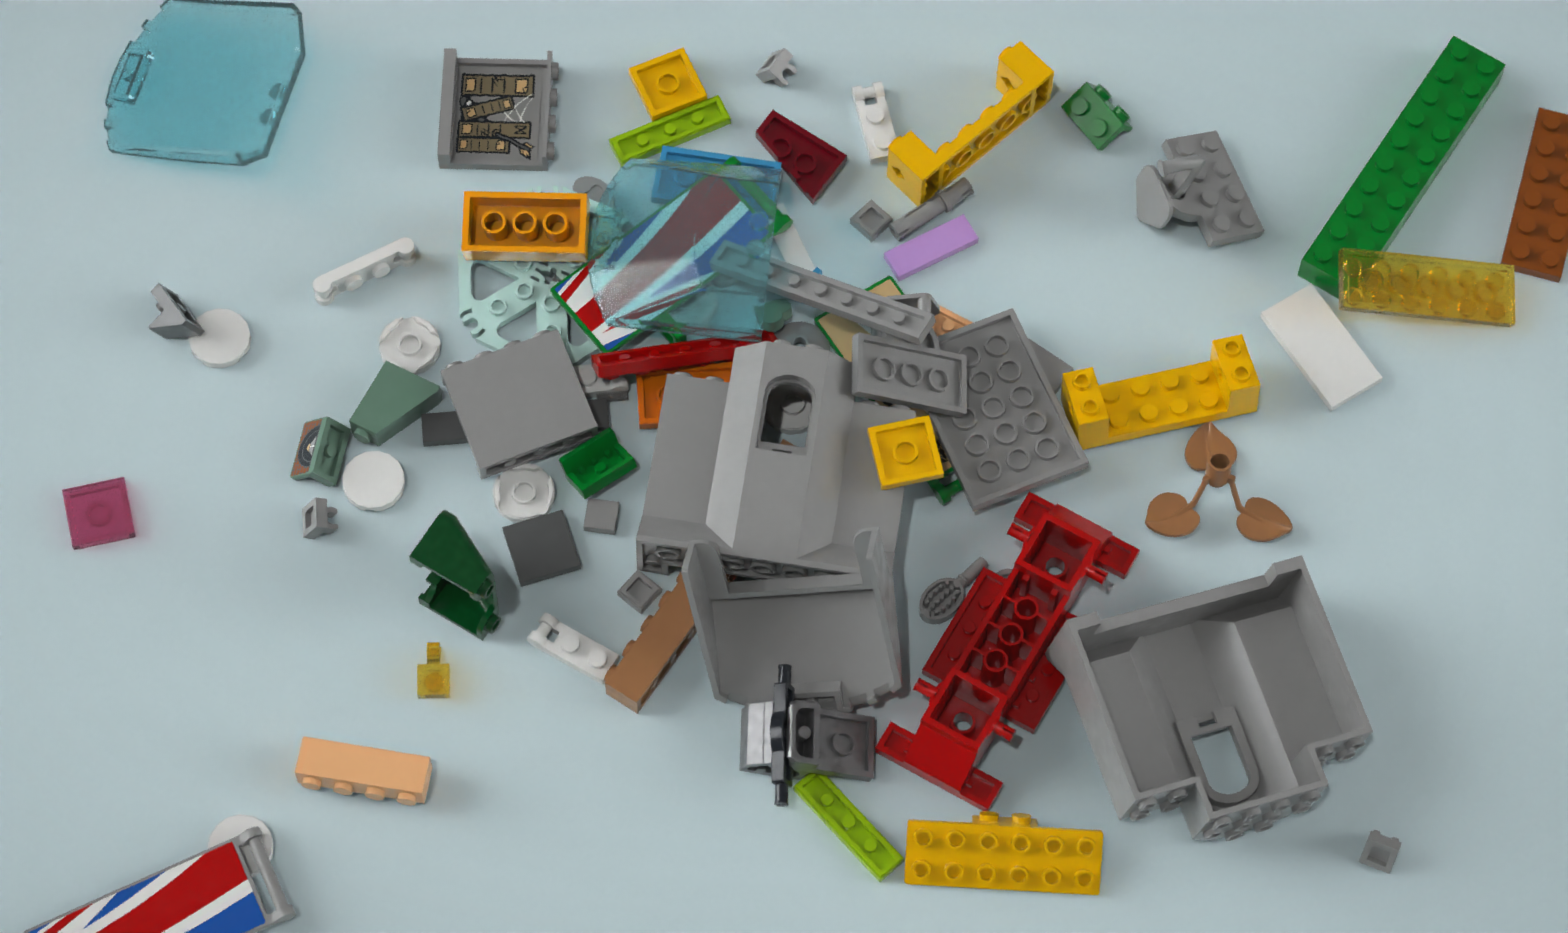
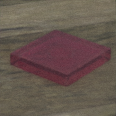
[62,477,136,550]

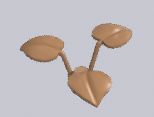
[1145,422,1293,542]

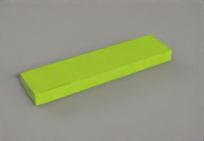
[609,95,731,168]
[793,773,904,882]

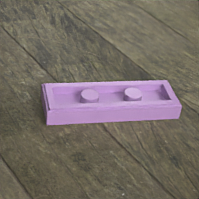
[884,214,978,282]

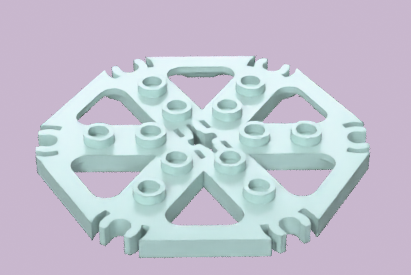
[458,185,631,366]

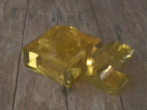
[417,642,450,699]

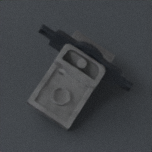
[740,664,875,807]

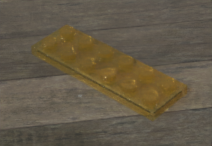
[1338,247,1515,327]

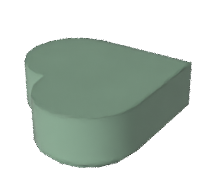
[754,299,792,332]

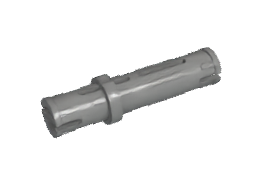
[888,177,974,241]

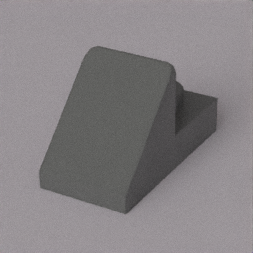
[148,283,205,339]

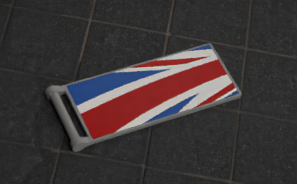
[24,827,296,933]

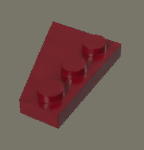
[756,110,847,205]

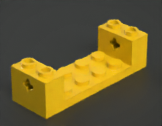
[887,41,1054,206]
[1061,334,1260,450]

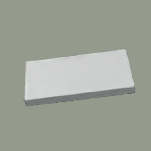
[1260,283,1383,411]

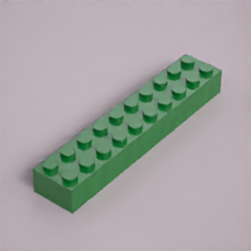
[1297,36,1506,305]

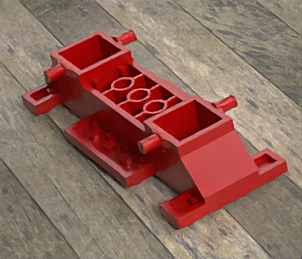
[875,491,1140,811]

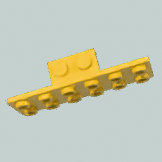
[904,811,1103,895]

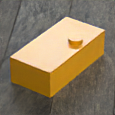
[461,191,590,263]

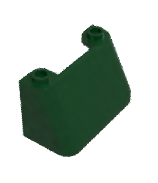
[409,510,501,641]

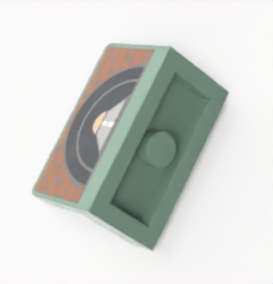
[290,416,351,487]

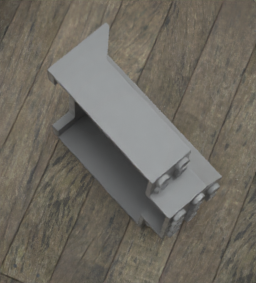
[636,340,916,580]
[1045,555,1373,841]

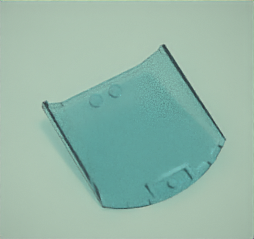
[104,0,306,166]
[588,158,782,343]

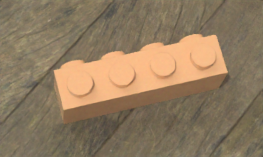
[295,736,432,806]

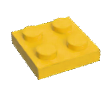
[628,48,707,121]
[867,415,944,491]

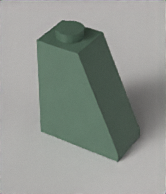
[349,361,442,446]

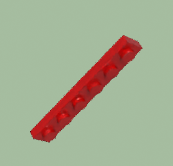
[591,330,778,380]

